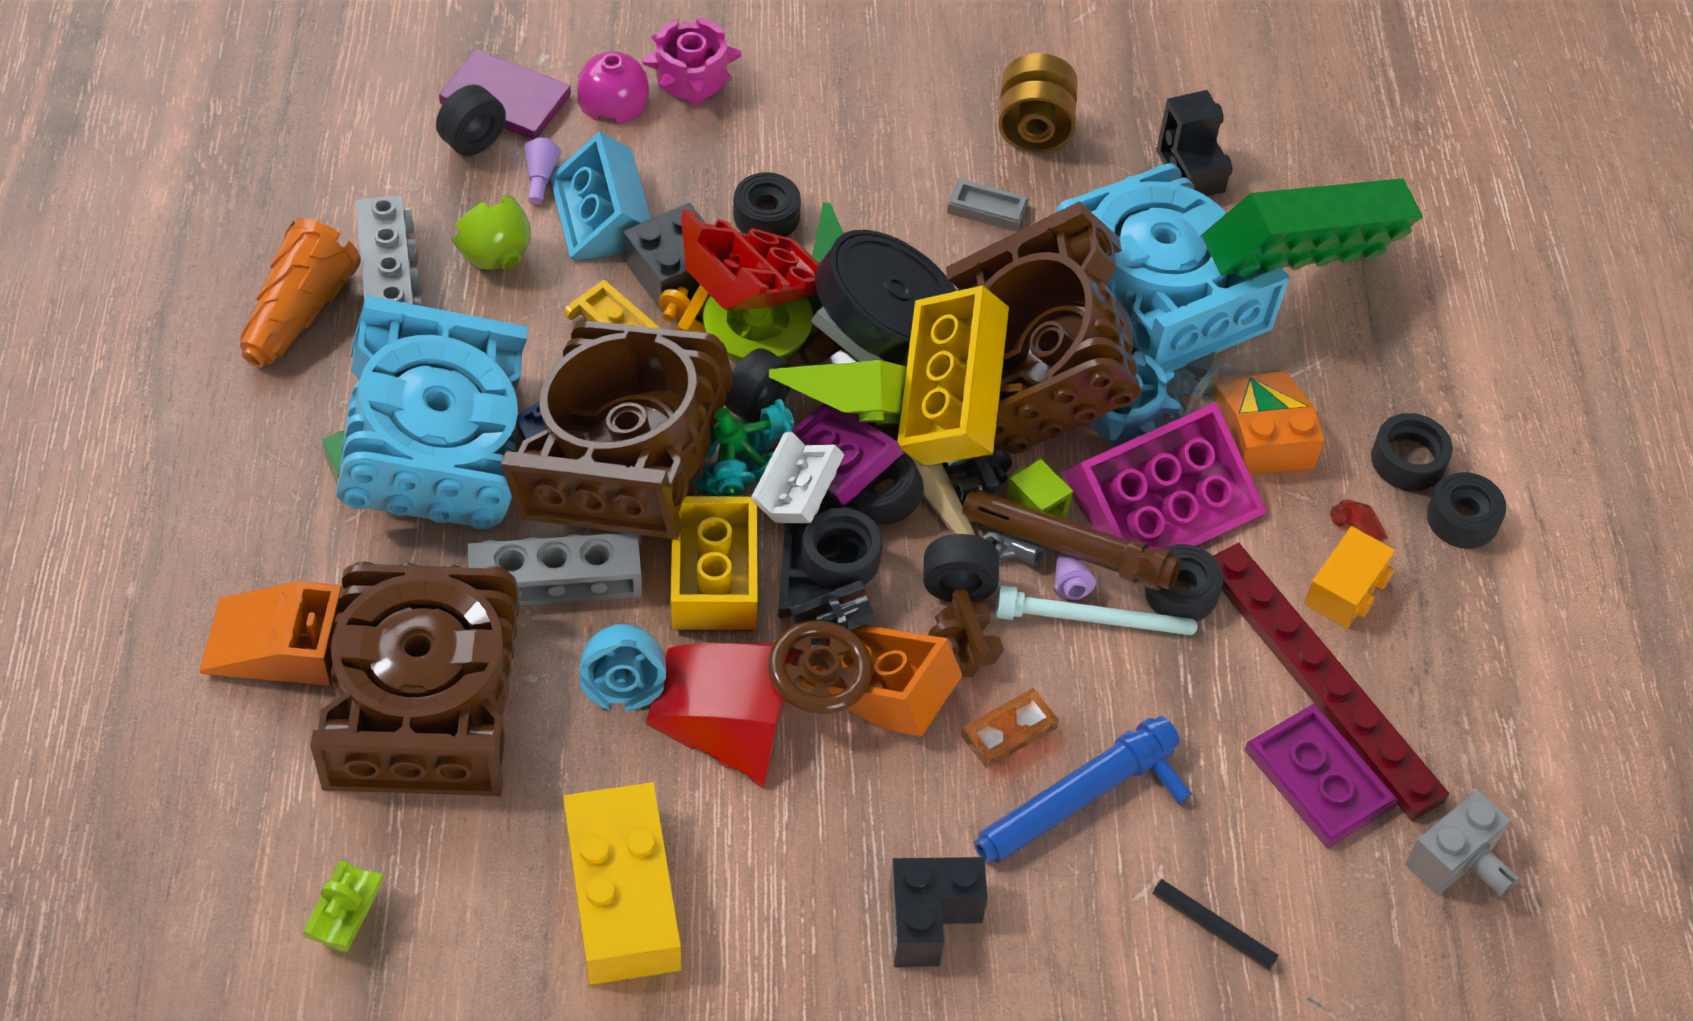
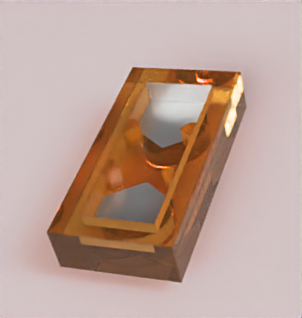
[961,688,1059,768]

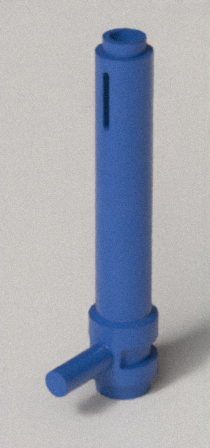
[974,716,1192,863]

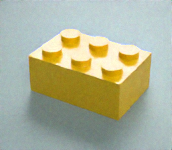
[671,496,758,630]

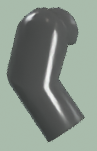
[982,532,1044,566]

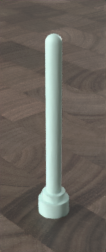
[995,585,1198,635]

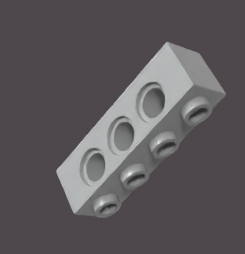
[468,532,642,606]

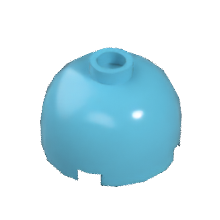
[579,624,666,711]

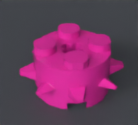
[642,18,741,104]

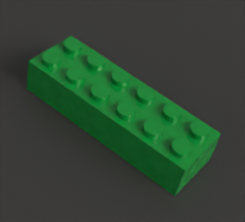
[1201,178,1423,277]

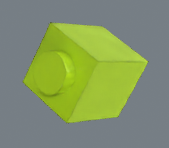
[1006,459,1073,518]

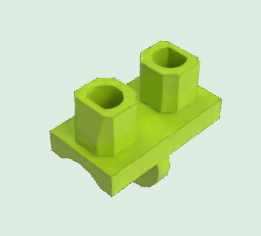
[303,860,384,952]

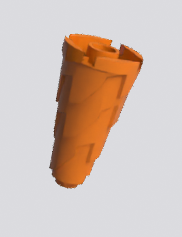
[240,218,361,367]

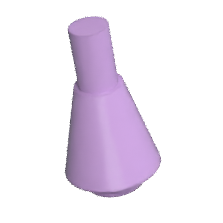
[524,137,561,205]
[1055,552,1096,600]

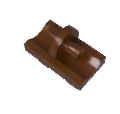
[928,590,1004,677]

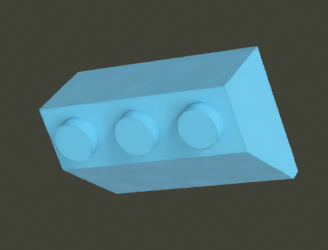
[550,131,651,261]

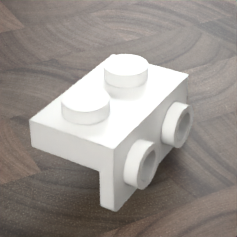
[752,432,845,523]

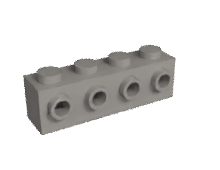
[356,195,422,306]

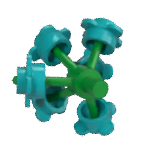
[694,399,794,497]

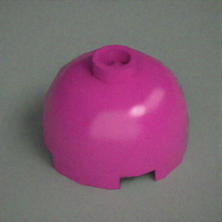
[577,52,649,123]

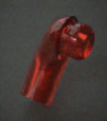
[1330,499,1388,542]

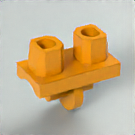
[658,285,711,333]

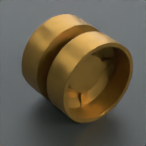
[998,53,1078,153]

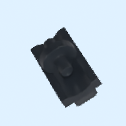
[943,450,1012,505]
[789,579,877,646]

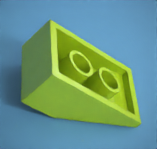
[769,360,907,426]

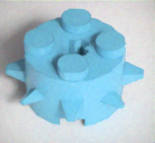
[1089,351,1181,446]

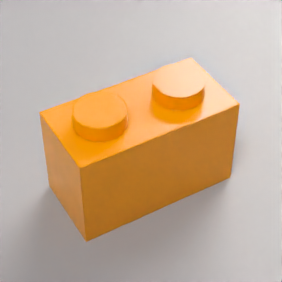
[1304,526,1395,629]

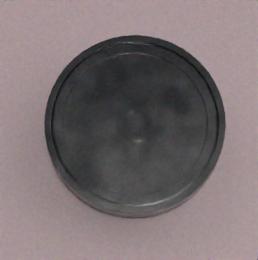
[815,230,957,367]

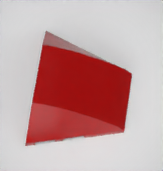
[681,209,819,310]
[646,641,800,788]

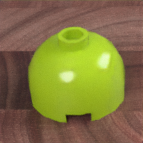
[451,196,531,270]

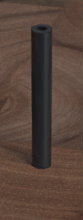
[1152,879,1279,970]

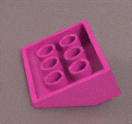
[1063,402,1267,550]

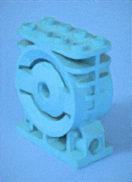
[1056,163,1290,372]
[336,295,528,530]

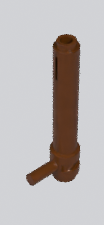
[962,490,1181,591]

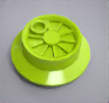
[703,296,813,365]

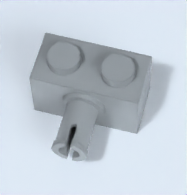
[1405,790,1520,898]

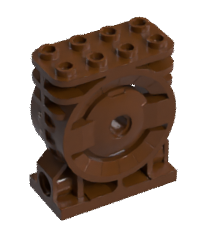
[946,201,1141,454]
[501,321,734,540]
[310,561,520,796]

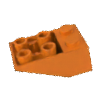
[199,581,342,686]

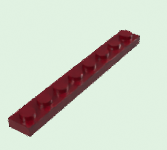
[1213,542,1450,821]

